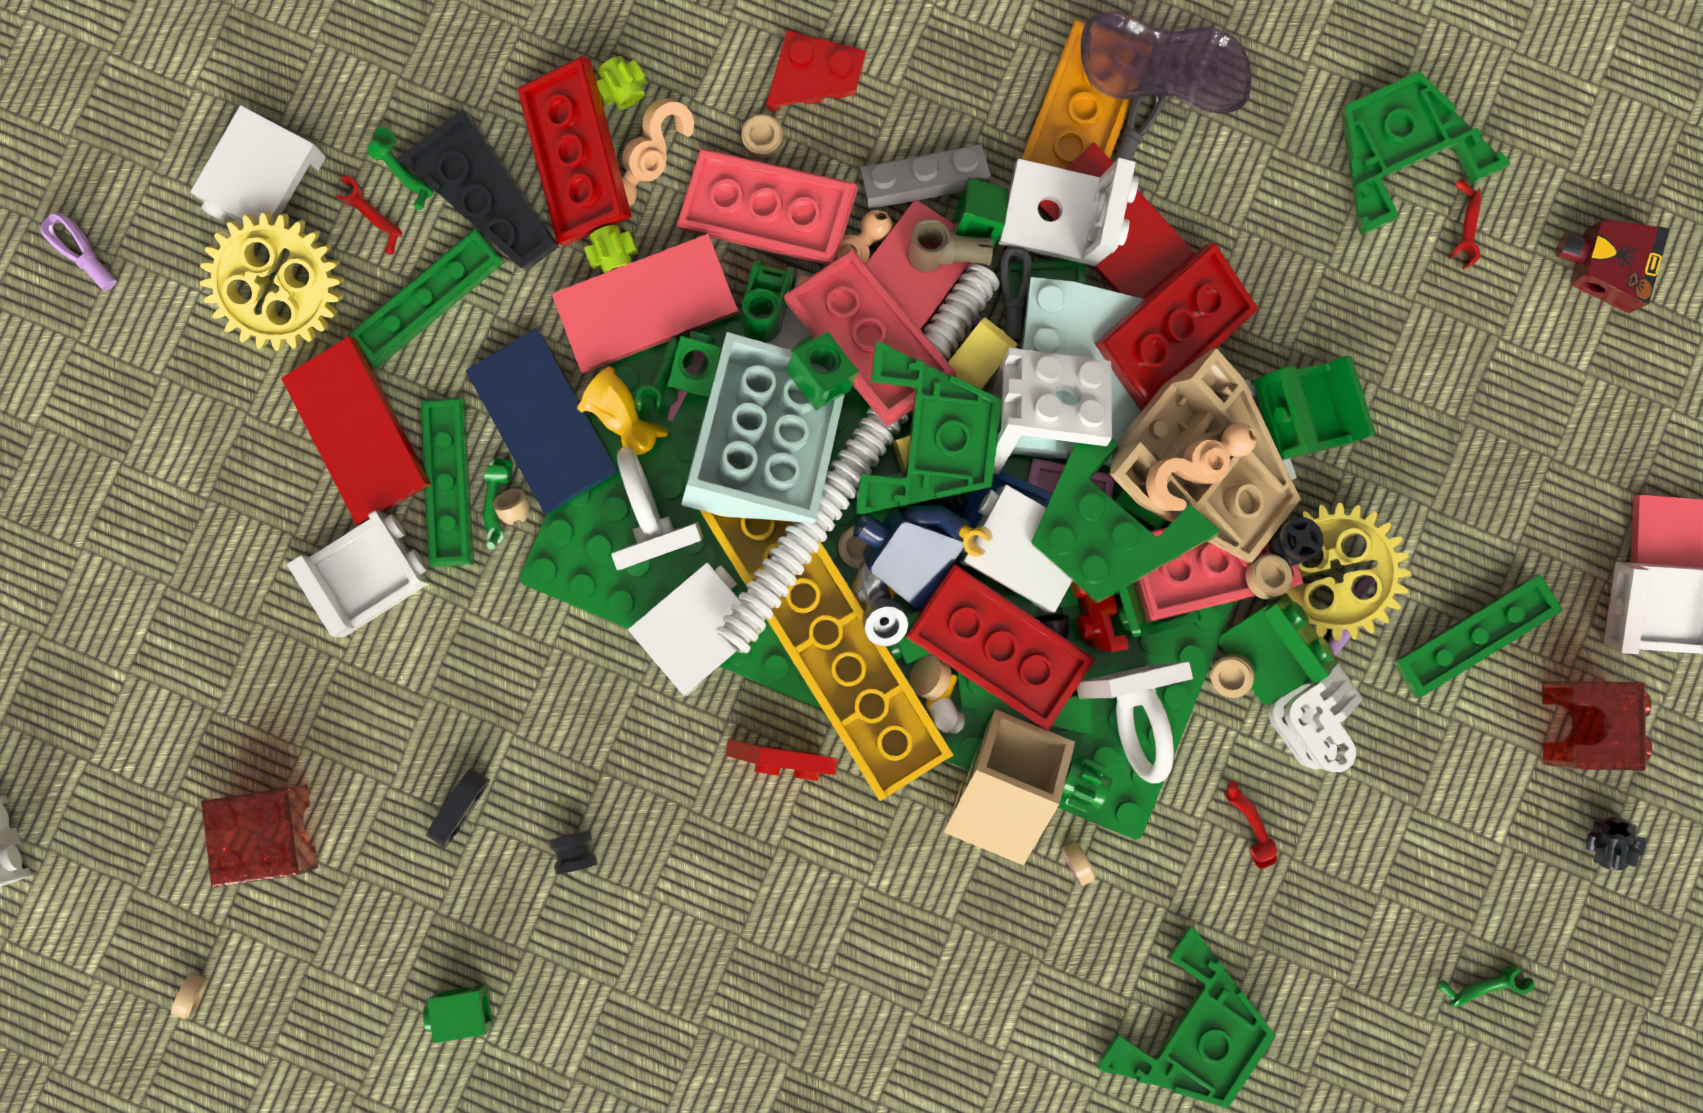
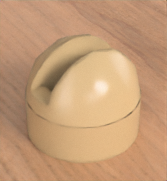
[493,488,530,525]

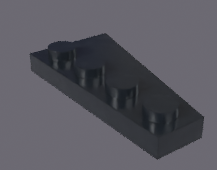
[398,109,560,271]

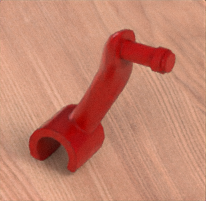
[335,176,403,255]
[1448,179,1482,270]
[1225,781,1277,869]

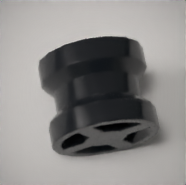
[1268,517,1324,566]
[548,830,598,874]

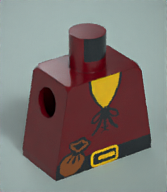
[1555,220,1670,313]

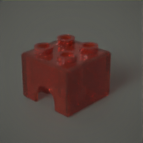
[1542,681,1652,771]
[201,784,318,888]

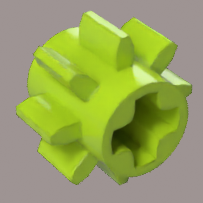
[596,56,647,110]
[584,225,639,274]

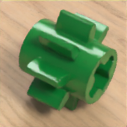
[1062,757,1112,813]

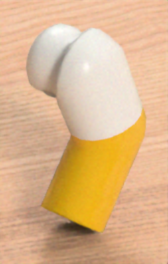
[926,674,965,734]

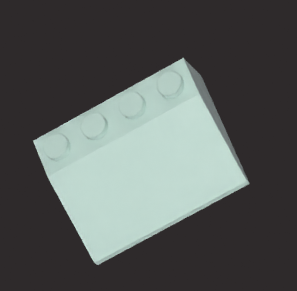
[1011,277,1144,465]
[681,332,844,523]

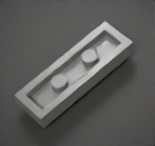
[860,144,991,209]

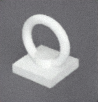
[611,447,704,570]
[1077,662,1193,783]

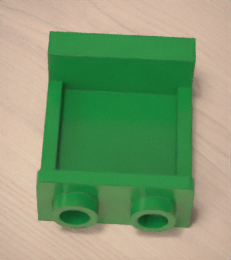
[1252,356,1375,461]

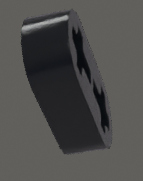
[426,768,490,848]

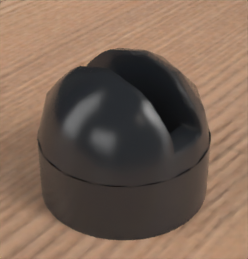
[1035,614,1070,639]

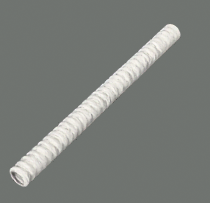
[715,263,1000,653]

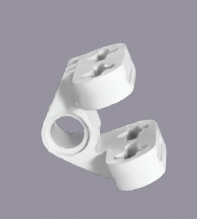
[1268,663,1363,772]

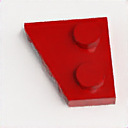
[766,30,866,112]
[1071,581,1128,652]
[725,739,838,781]

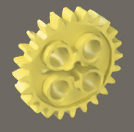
[200,211,344,351]
[1285,503,1412,642]

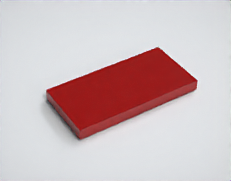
[517,56,632,246]
[1038,142,1195,299]
[1094,241,1259,411]
[281,336,431,525]
[904,563,1096,731]

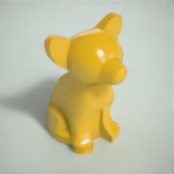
[577,366,669,455]

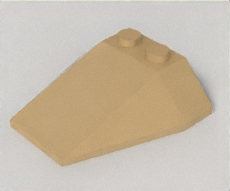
[1110,348,1301,563]

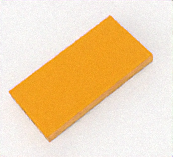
[1022,19,1152,169]

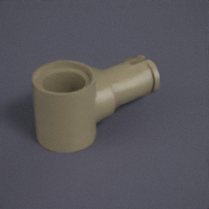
[907,219,993,272]

